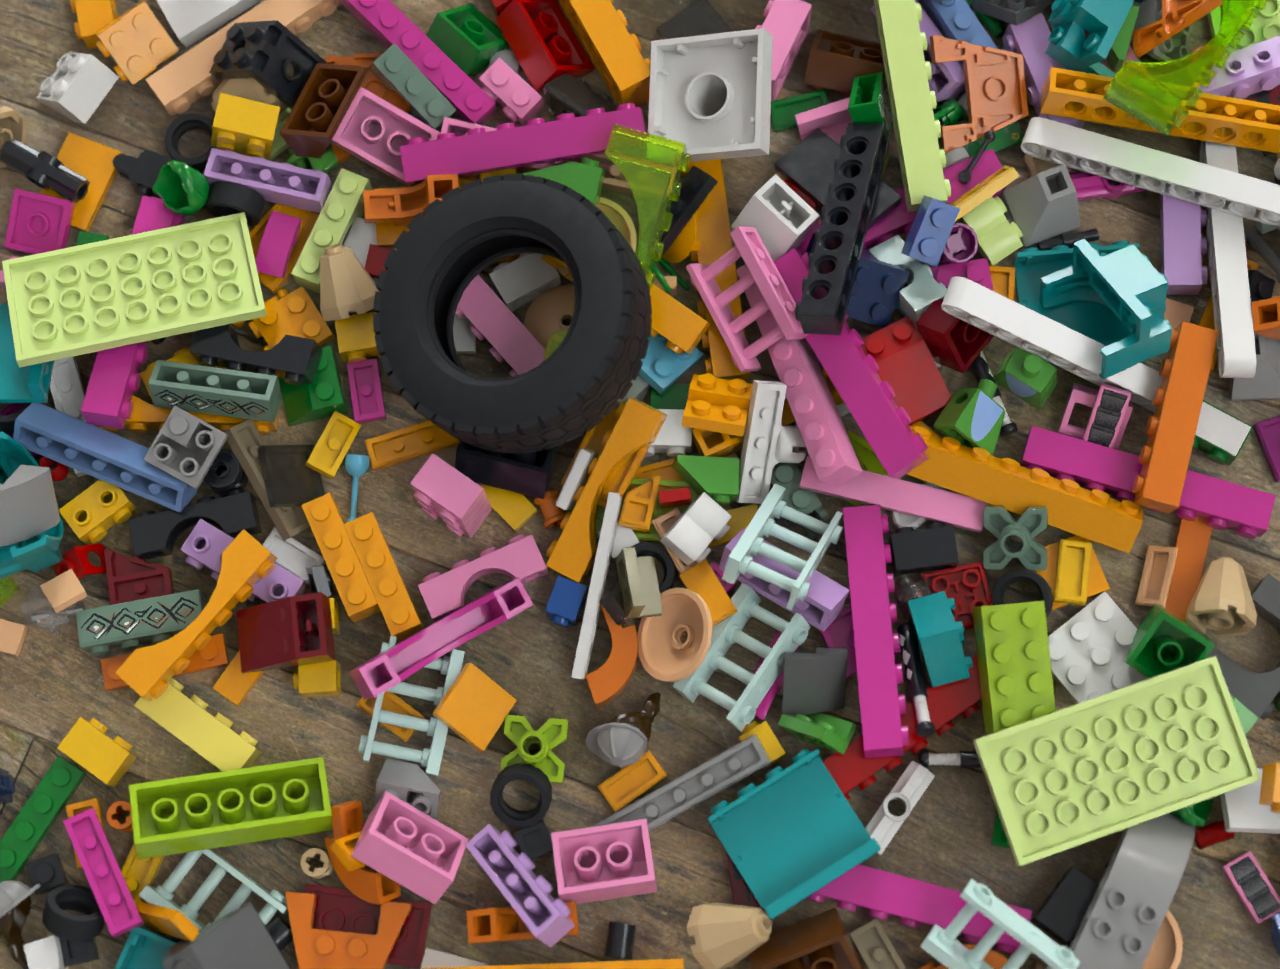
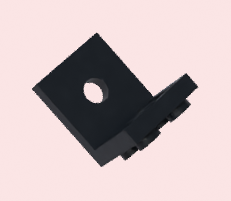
[209,20,326,109]

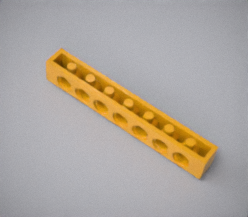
[1040,67,1280,153]

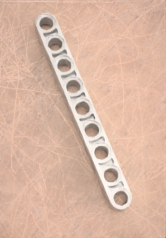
[1020,117,1280,226]
[1200,141,1256,378]
[941,276,1163,412]

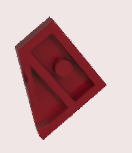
[104,549,174,605]

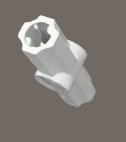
[865,760,935,856]

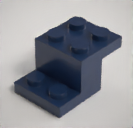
[805,232,910,328]

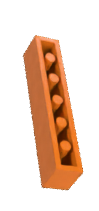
[1132,321,1219,514]

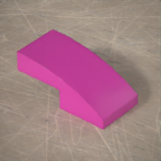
[255,211,302,278]

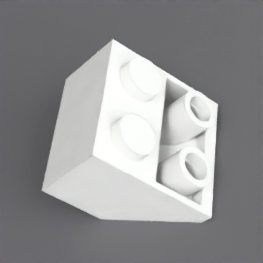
[36,52,119,124]
[731,174,820,262]

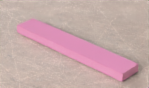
[799,456,988,533]

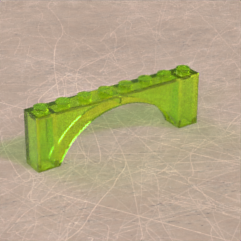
[1103,0,1269,136]
[542,124,691,362]

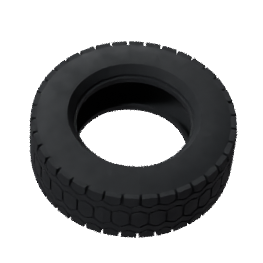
[373,174,652,454]

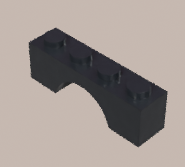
[189,324,323,386]
[128,489,262,561]

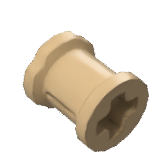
[300,848,333,879]

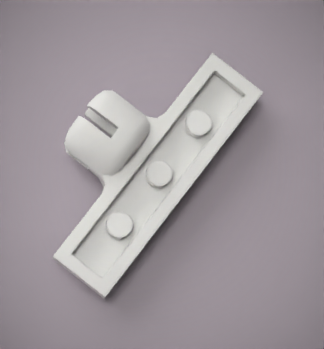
[735,380,807,504]

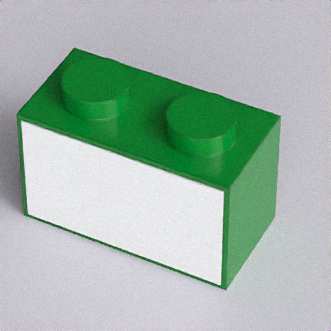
[1192,400,1253,465]

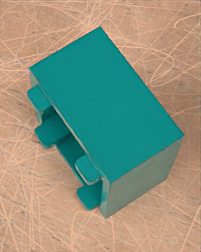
[908,591,973,687]
[115,926,179,969]

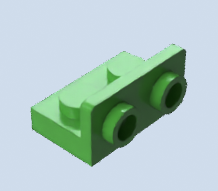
[777,713,856,755]

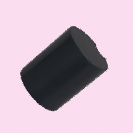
[267,916,293,952]
[605,922,636,960]

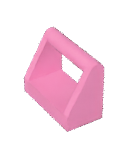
[1058,382,1133,450]

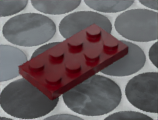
[294,883,433,969]

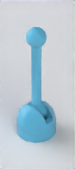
[344,454,370,523]

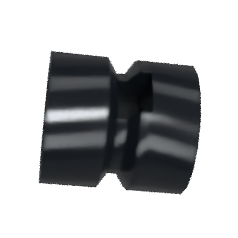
[203,449,248,497]

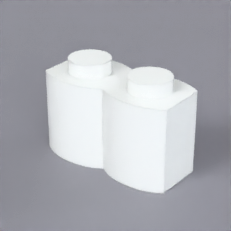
[660,492,732,566]

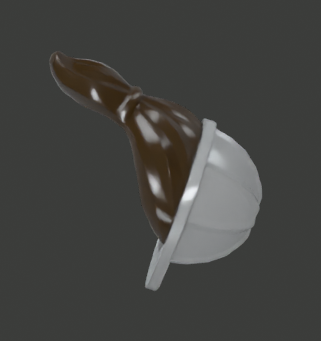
[586,692,661,768]
[0,880,41,969]

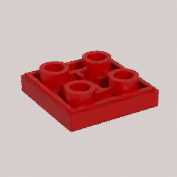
[920,561,992,630]

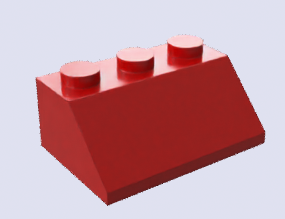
[495,0,596,92]

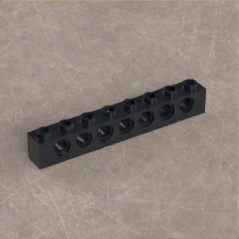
[795,123,889,335]

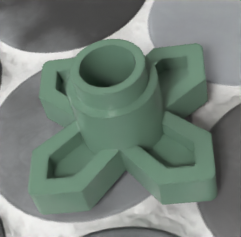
[983,506,1048,570]

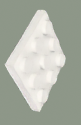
[1048,591,1149,704]

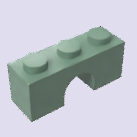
[370,43,456,130]

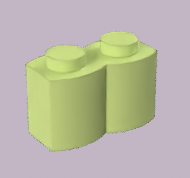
[959,196,1023,266]

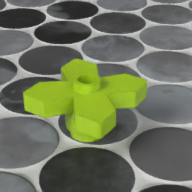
[500,715,569,784]

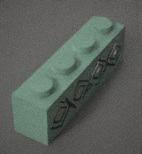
[148,360,282,423]
[75,589,207,656]

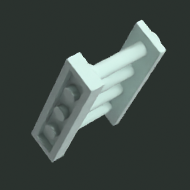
[722,484,843,611]
[673,583,810,732]
[358,636,465,778]
[139,849,289,930]
[920,879,1080,969]

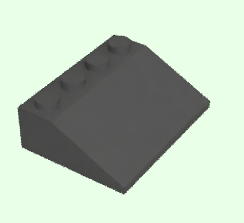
[161,902,291,969]

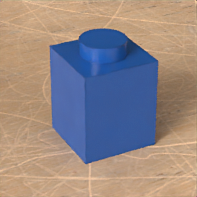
[545,576,589,628]

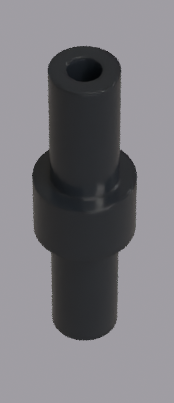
[1037,228,1099,251]

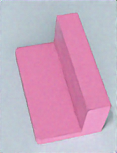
[795,97,853,145]

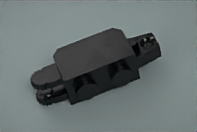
[112,150,210,209]

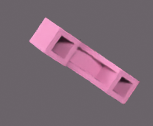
[418,534,549,622]

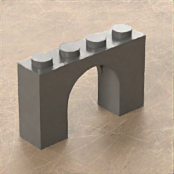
[1207,573,1280,720]

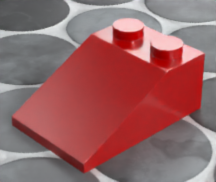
[861,316,951,426]

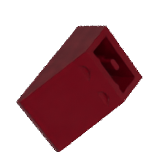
[236,592,336,674]

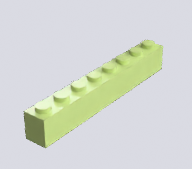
[873,0,951,212]

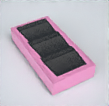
[1082,383,1132,449]
[1221,851,1280,924]

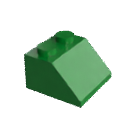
[426,3,509,77]
[279,346,349,427]
[1124,603,1215,678]

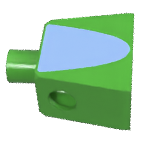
[993,347,1057,410]
[934,379,1005,456]

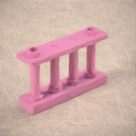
[686,227,809,372]

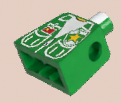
[848,72,893,145]

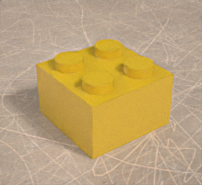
[211,92,280,160]

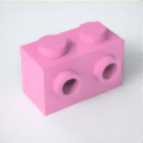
[479,57,544,126]

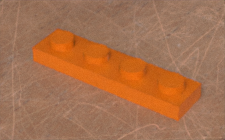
[100,633,230,692]

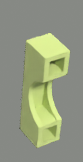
[291,168,373,294]

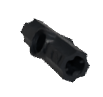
[0,138,90,204]

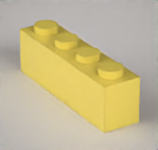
[134,678,262,771]

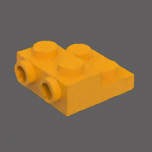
[95,0,179,85]
[248,286,335,351]
[682,373,753,437]

